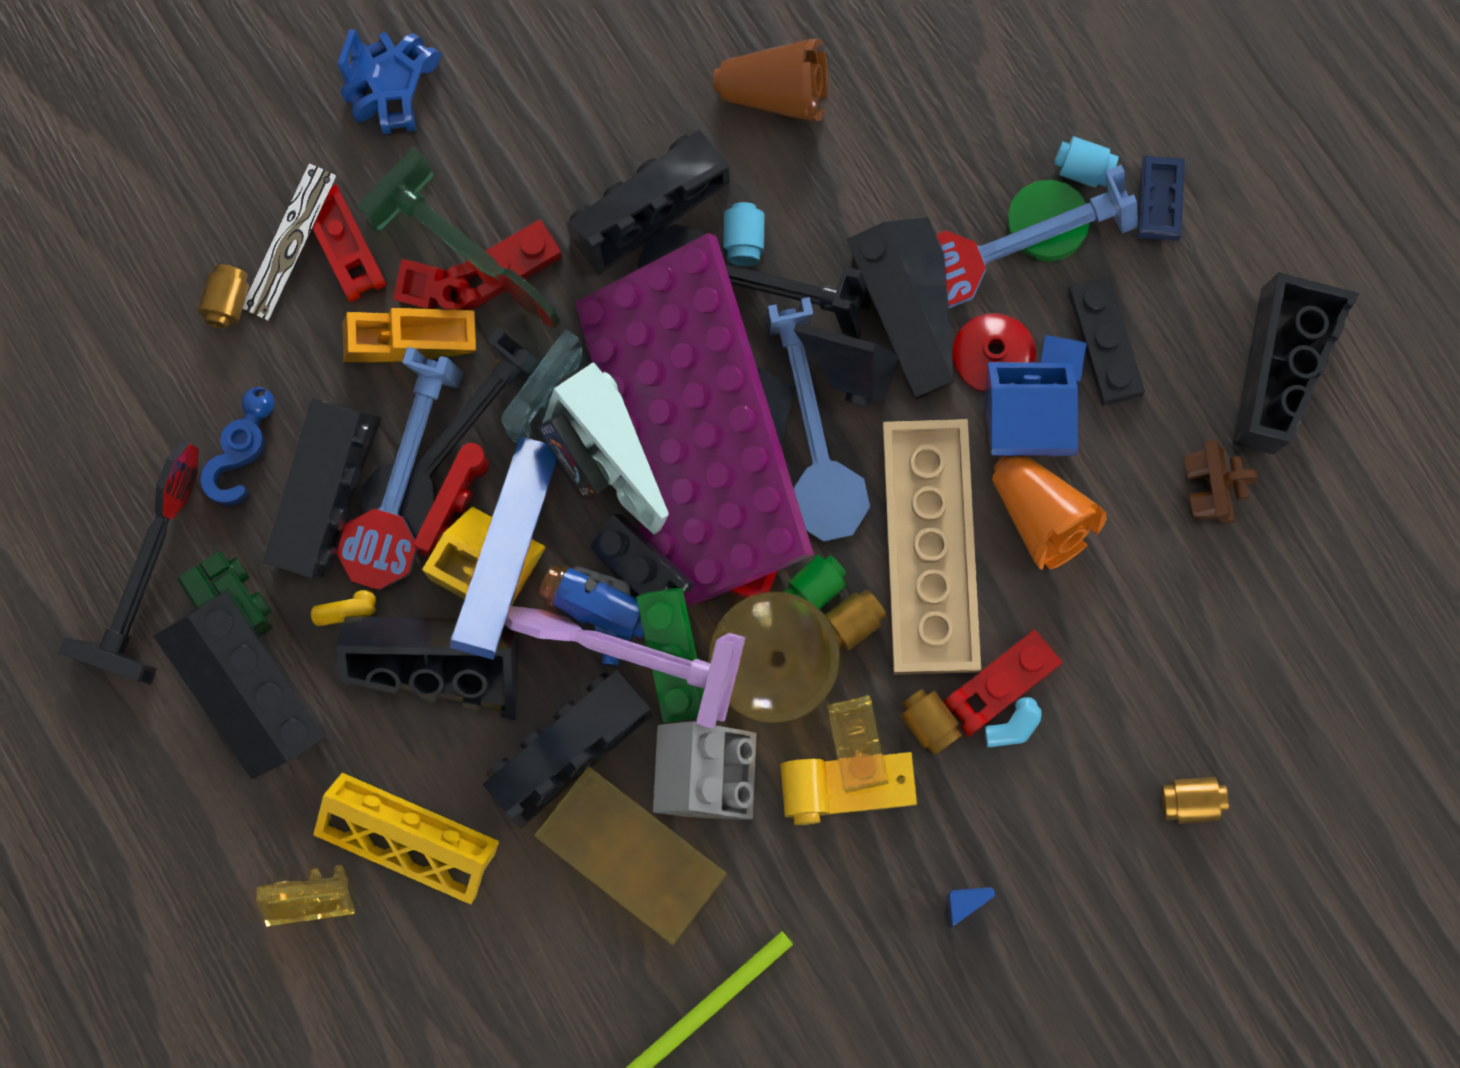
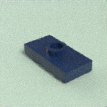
[1137,156,1185,241]

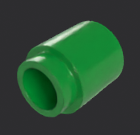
[783,554,847,618]

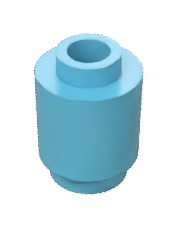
[1054,136,1119,188]
[723,202,765,267]

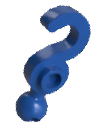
[200,387,275,506]

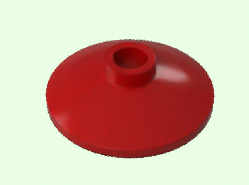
[952,313,1036,393]

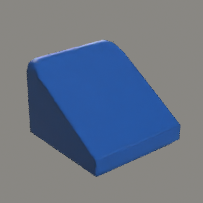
[947,887,995,928]

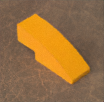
[342,308,476,363]

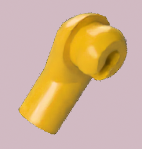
[311,590,376,626]

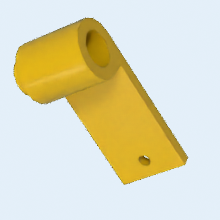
[780,752,917,825]

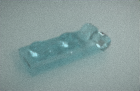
[502,329,583,442]

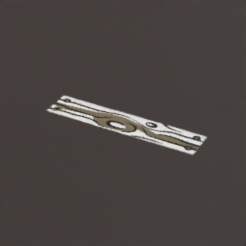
[243,163,337,320]

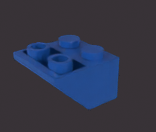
[983,362,1078,457]

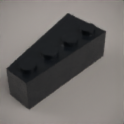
[1233,272,1359,454]

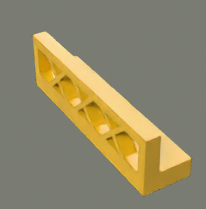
[313,773,499,905]

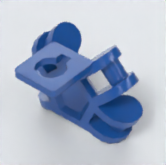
[337,29,441,135]

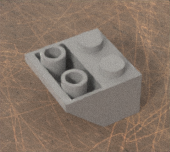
[653,721,757,820]

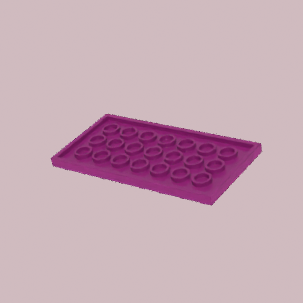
[575,233,814,609]

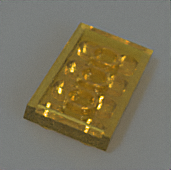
[534,766,727,946]

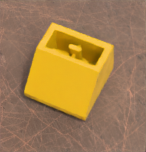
[422,507,546,606]

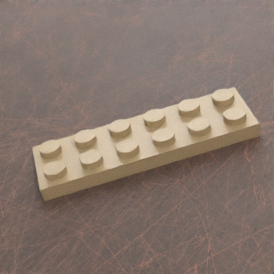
[882,419,981,675]

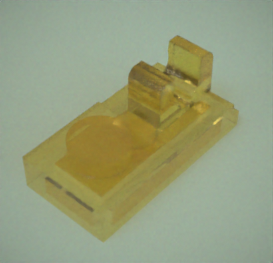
[827,696,889,793]
[257,865,354,926]

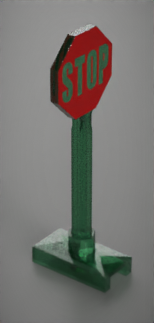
[357,148,560,328]

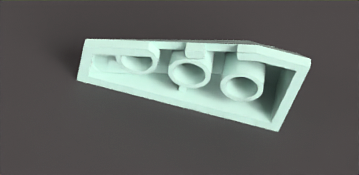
[543,362,669,535]

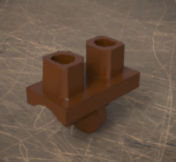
[1184,440,1259,524]

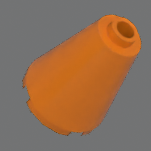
[992,455,1107,570]

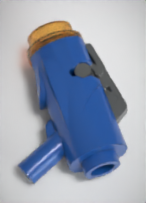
[539,565,644,667]

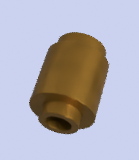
[198,264,249,329]
[821,590,887,651]
[900,689,962,755]
[1162,777,1229,824]

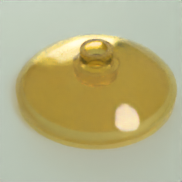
[709,592,840,723]

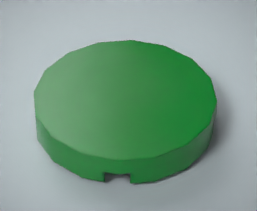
[1006,180,1090,262]

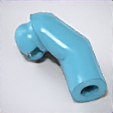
[984,697,1042,748]

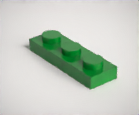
[636,587,704,723]

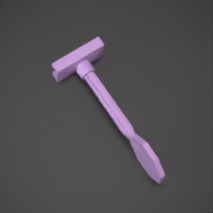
[505,606,746,729]

